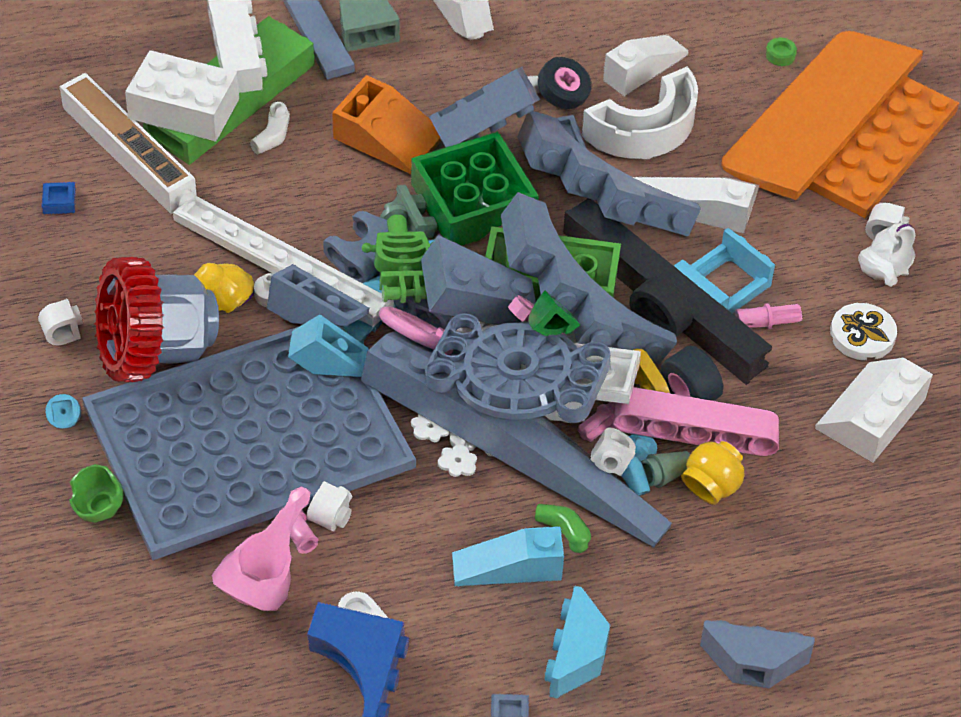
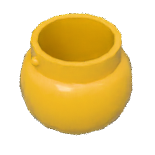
[681,441,745,505]

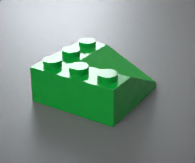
[411,132,539,246]

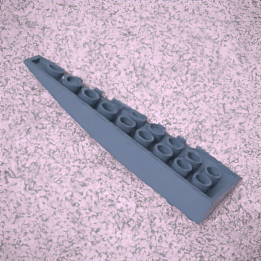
[361,331,672,547]

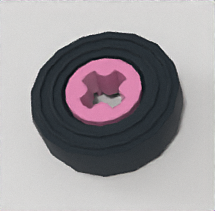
[537,57,592,110]

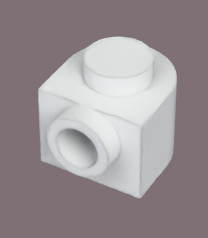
[865,203,910,240]
[38,299,83,345]
[590,428,635,476]
[307,482,352,531]

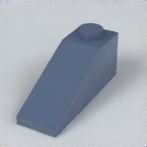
[267,264,370,326]

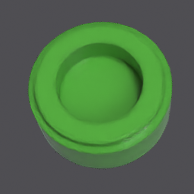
[766,38,797,66]

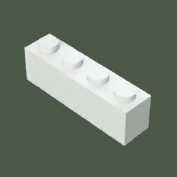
[207,0,267,93]

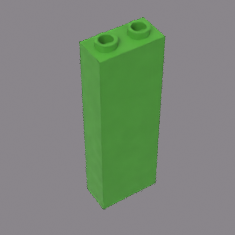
[143,16,315,165]

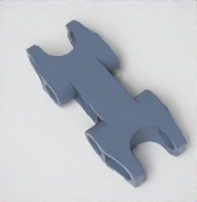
[323,211,452,329]

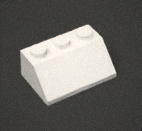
[815,358,933,463]

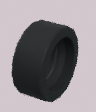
[629,276,693,337]

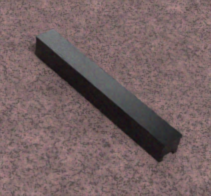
[563,198,772,385]

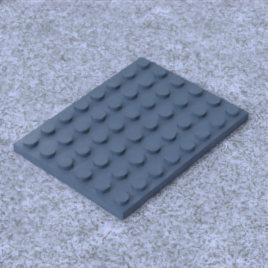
[82,325,416,561]

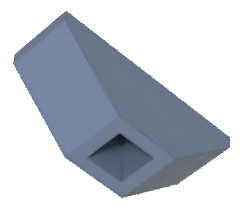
[700,620,815,688]

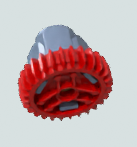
[94,257,219,382]

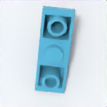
[544,586,610,698]

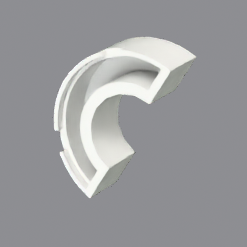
[582,67,698,160]

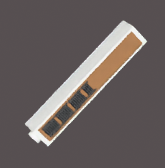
[60,73,197,214]

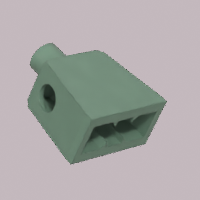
[339,0,400,52]

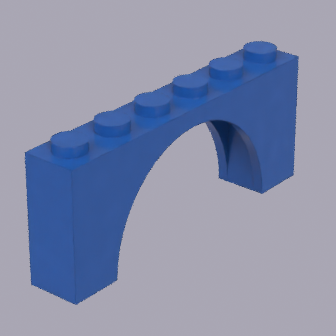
[307,602,410,717]

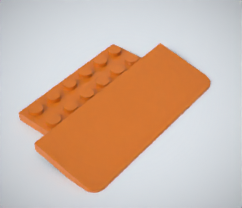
[721,31,959,218]

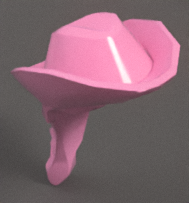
[212,487,311,611]

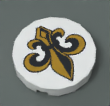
[830,303,897,360]

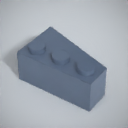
[429,67,540,147]
[421,235,536,325]

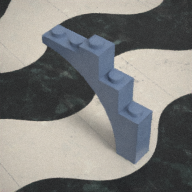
[517,111,701,236]
[501,192,677,365]

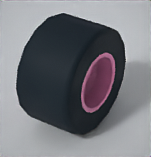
[660,346,724,401]

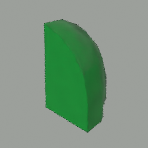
[528,290,581,336]

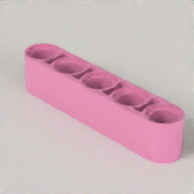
[613,387,779,456]

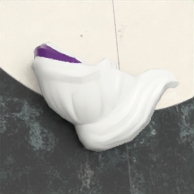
[858,223,916,287]

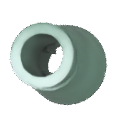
[641,451,690,488]

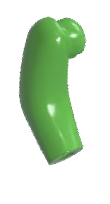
[535,504,591,553]

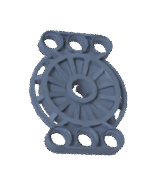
[425,314,610,423]

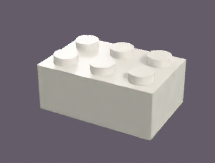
[125,50,239,141]

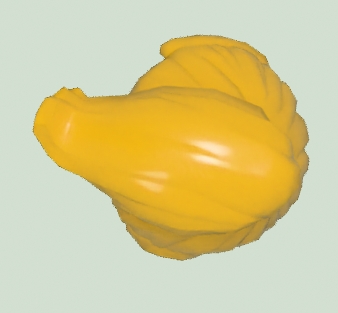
[194,263,254,313]

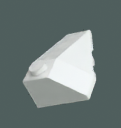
[633,177,759,234]

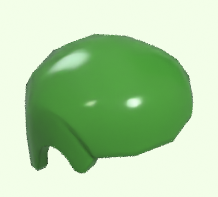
[69,464,123,522]

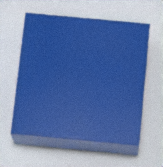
[42,182,76,214]

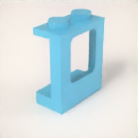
[674,228,775,314]

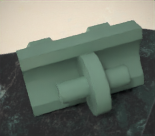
[380,185,437,238]

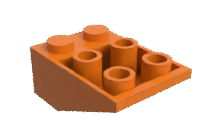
[332,75,442,174]

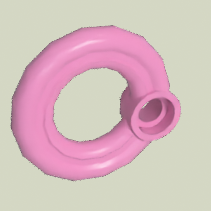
[379,306,453,356]

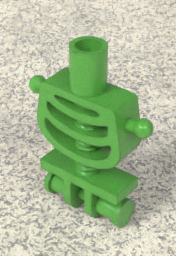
[361,214,433,303]

